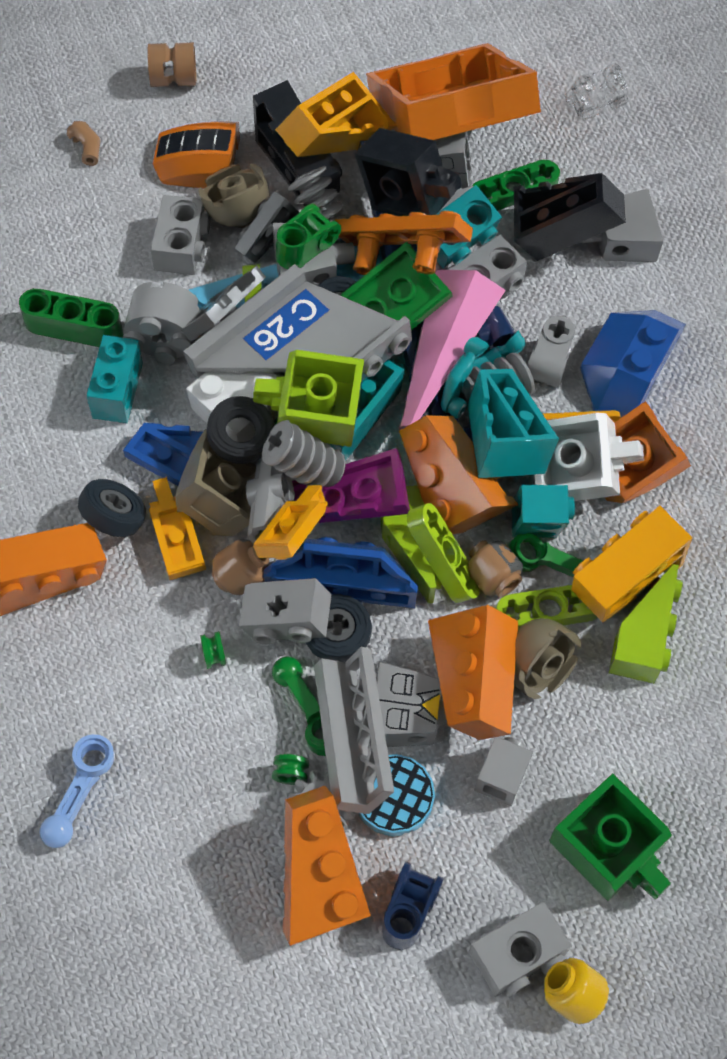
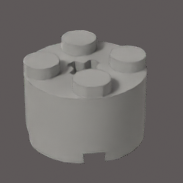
[123,282,201,364]

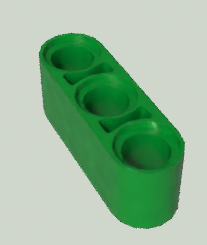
[19,288,123,347]

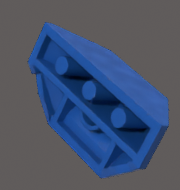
[580,310,686,418]
[263,537,418,609]

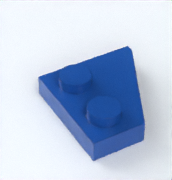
[123,423,203,486]

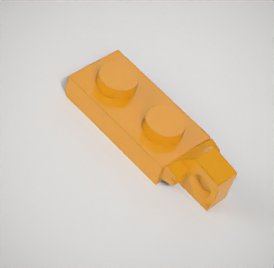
[149,477,206,580]
[253,485,328,560]

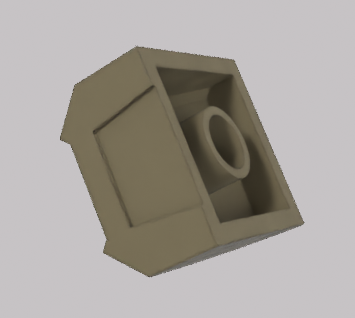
[175,429,256,537]

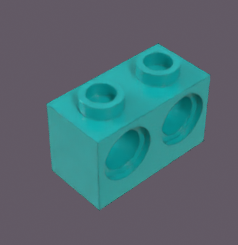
[436,185,502,268]
[86,335,143,424]
[511,485,575,538]

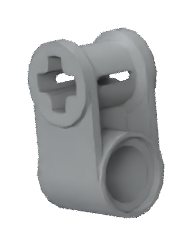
[528,315,575,388]

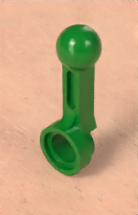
[508,533,584,577]
[272,656,326,756]

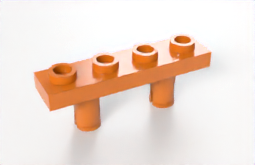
[335,211,473,275]

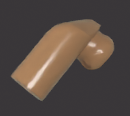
[67,121,101,166]

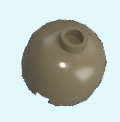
[198,163,269,228]
[514,618,581,699]

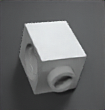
[474,737,533,806]

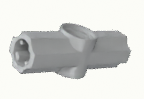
[246,457,294,544]

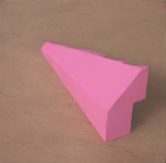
[399,270,506,430]

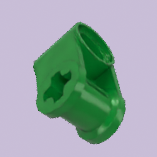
[276,204,342,269]

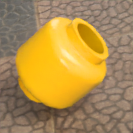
[544,957,609,1025]

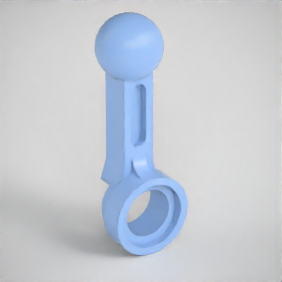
[40,734,114,848]

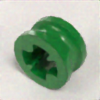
[200,631,226,669]
[272,754,309,785]

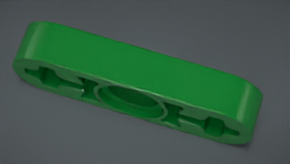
[473,160,560,211]

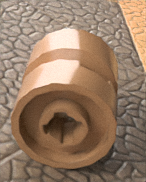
[147,42,197,87]

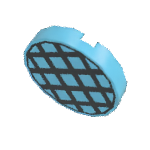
[359,754,435,837]

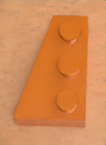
[283,786,371,946]

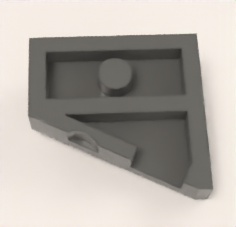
[234,191,300,263]
[181,266,266,341]

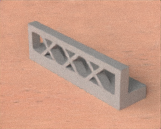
[314,647,394,814]

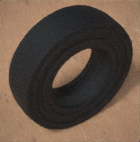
[207,396,275,464]

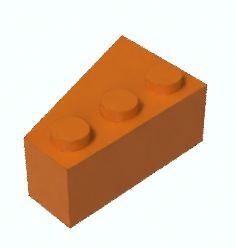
[399,415,518,534]
[0,523,107,616]
[428,605,518,740]

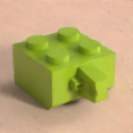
[253,350,364,447]

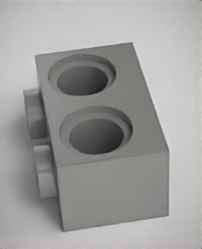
[151,195,210,275]
[447,235,527,295]

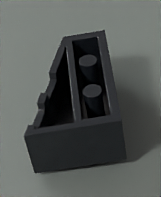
[253,80,342,207]
[513,173,626,261]

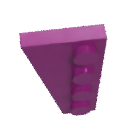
[292,448,410,523]

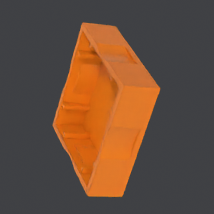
[366,43,541,140]

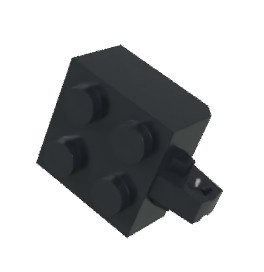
[354,128,462,216]

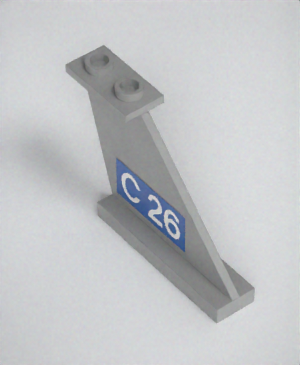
[183,264,412,381]

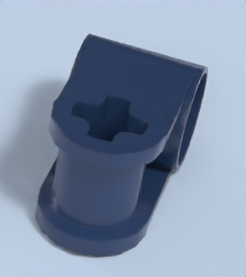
[382,862,444,950]

